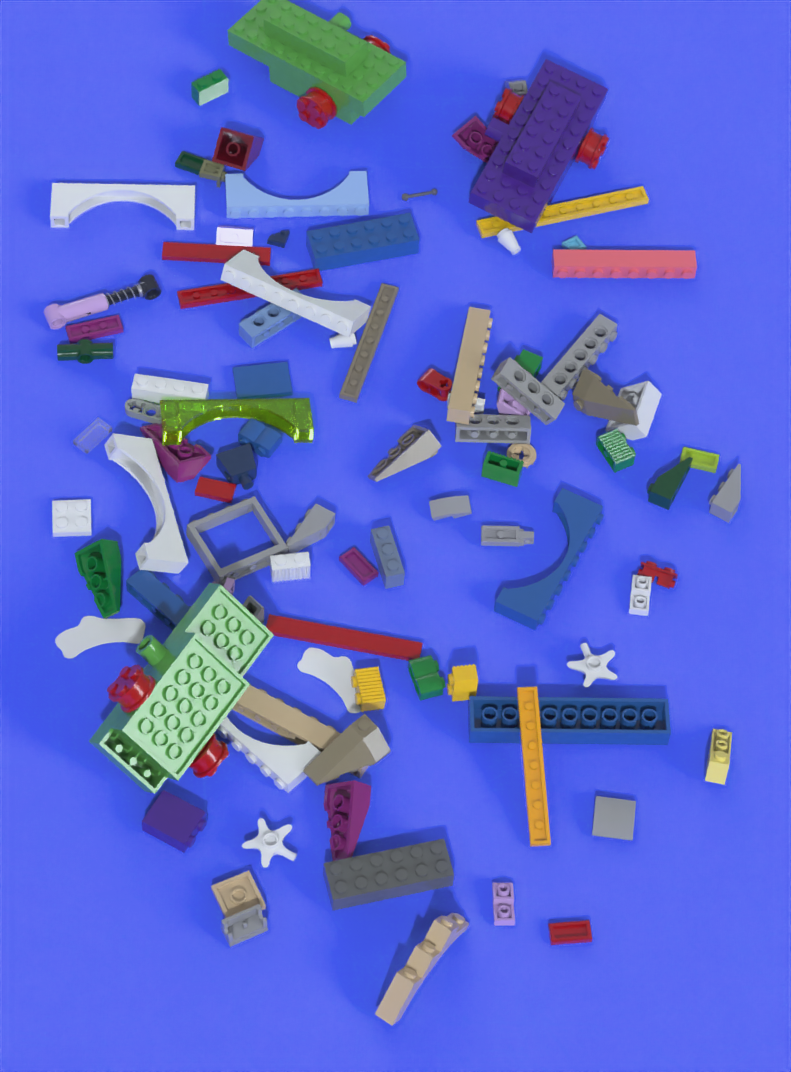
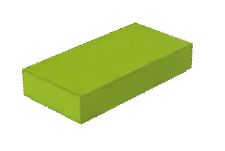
[679,447,720,473]

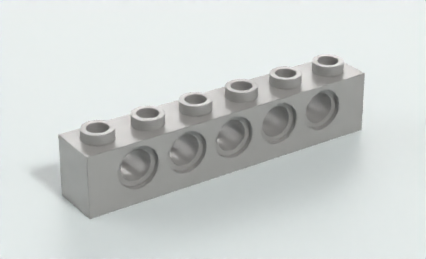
[541,314,618,401]

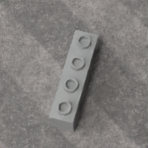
[491,357,565,425]
[455,414,531,444]

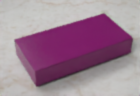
[339,547,379,586]

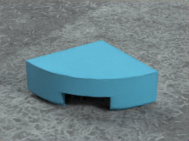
[562,235,587,250]

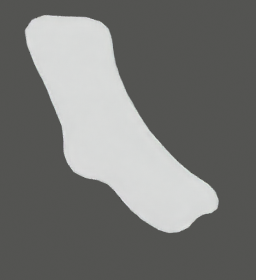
[55,616,146,659]
[297,648,361,714]

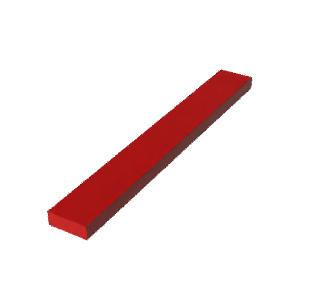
[177,268,323,309]
[266,614,423,661]

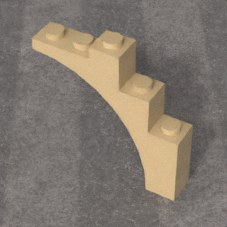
[375,912,470,1026]

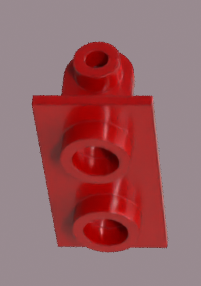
[637,561,678,589]

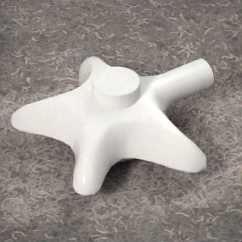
[567,643,618,688]
[242,818,297,868]

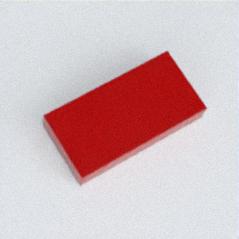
[195,477,236,503]
[548,920,592,945]

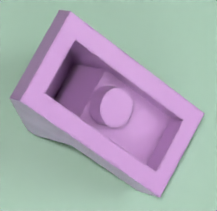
[497,388,530,416]

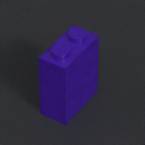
[142,790,207,853]

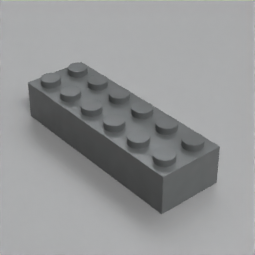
[323,838,454,911]

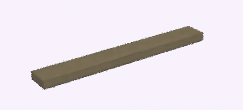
[339,283,399,403]

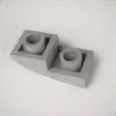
[429,495,472,521]

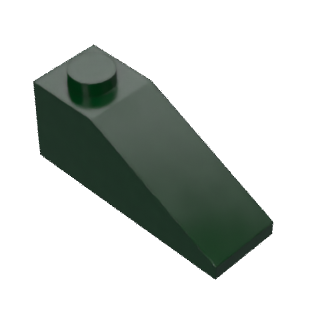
[647,457,693,510]

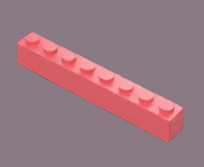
[551,249,697,279]

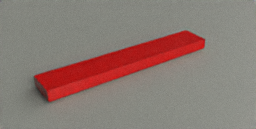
[162,242,271,266]

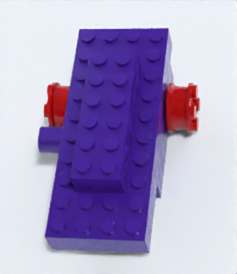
[468,59,610,234]

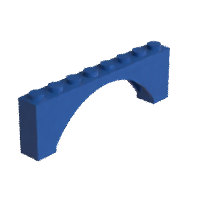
[494,488,604,631]

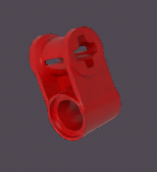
[417,368,452,401]

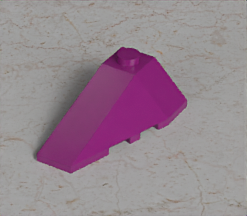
[452,116,499,163]
[140,423,211,483]
[324,780,371,861]

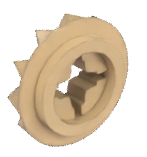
[506,443,537,468]

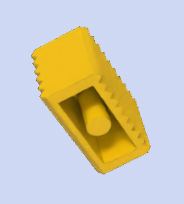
[446,664,478,702]
[351,666,386,712]

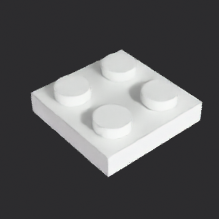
[52,499,92,537]

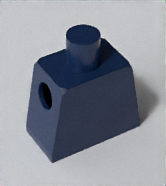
[216,443,257,490]

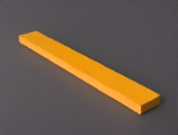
[517,686,551,847]

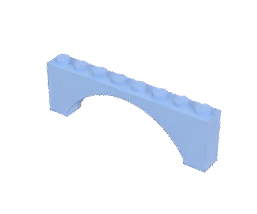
[225,171,369,219]

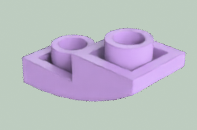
[492,883,515,926]

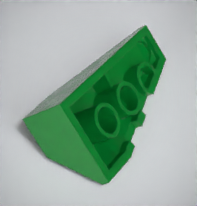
[74,539,121,619]

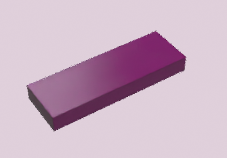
[65,315,124,344]

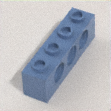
[239,288,302,348]

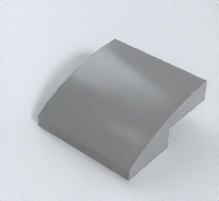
[591,796,636,841]

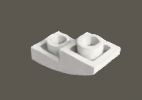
[629,575,652,616]

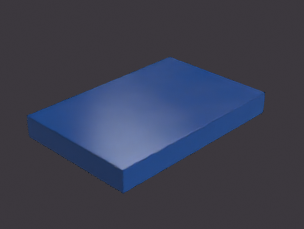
[232,362,293,401]

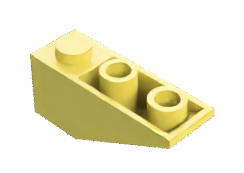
[705,729,732,785]

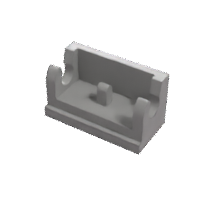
[221,904,268,947]

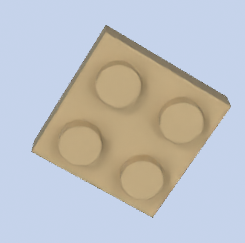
[211,871,266,918]

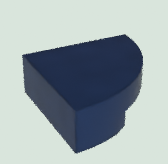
[267,230,290,248]

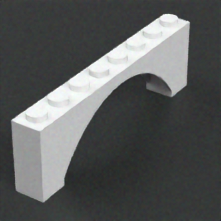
[50,183,195,230]
[220,249,371,337]
[104,433,188,574]
[217,716,321,793]

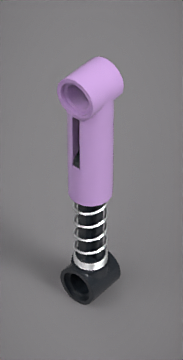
[43,274,161,330]

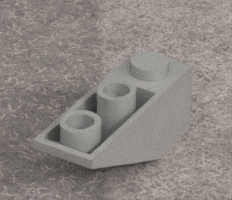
[709,463,741,523]
[285,504,336,554]

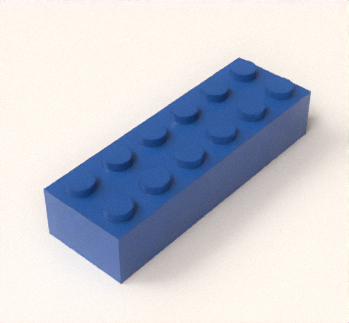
[306,213,420,271]

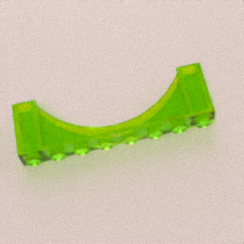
[159,398,314,445]

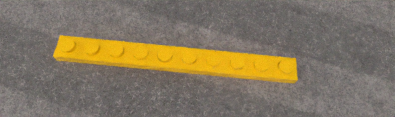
[476,186,649,238]

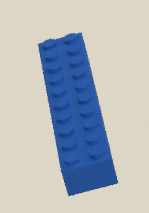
[468,696,671,745]

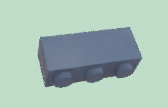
[370,525,405,589]

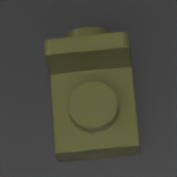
[199,159,227,188]

